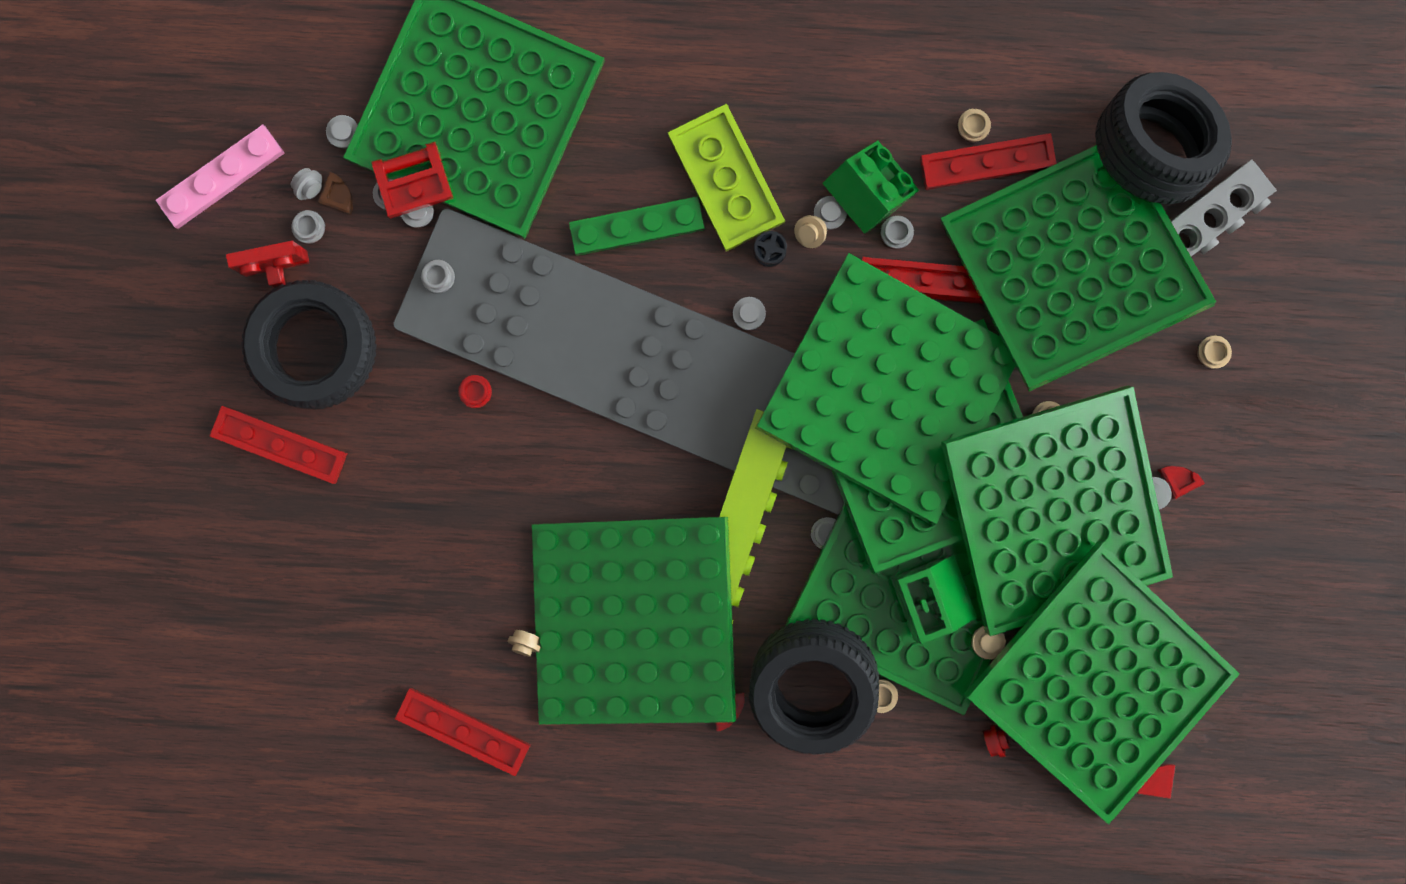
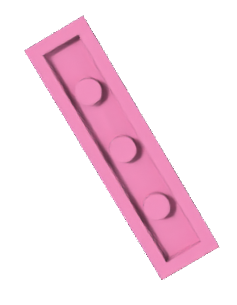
[155,124,285,229]

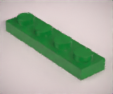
[569,196,704,256]

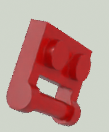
[372,142,454,219]

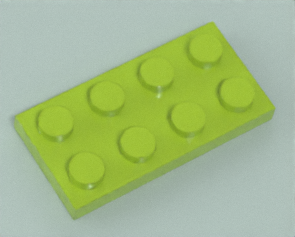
[668,104,785,252]

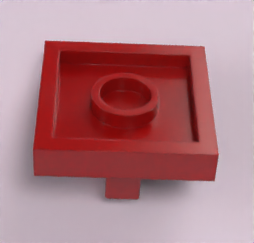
[226,240,310,288]

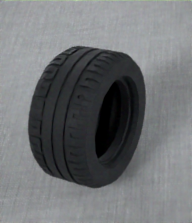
[1095,72,1232,204]
[241,280,377,410]
[749,619,879,755]

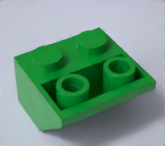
[822,141,920,234]
[891,554,977,644]

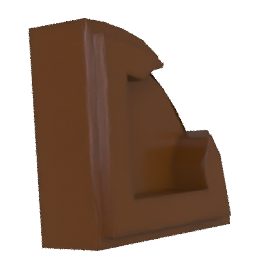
[318,172,353,215]

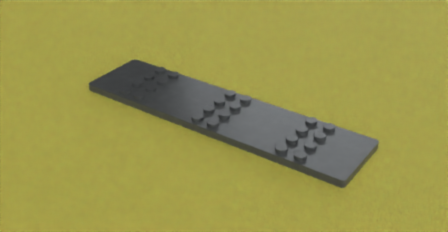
[394,209,844,515]

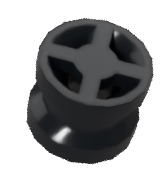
[753,231,787,267]

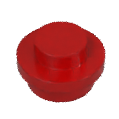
[458,375,492,408]
[983,724,1010,758]

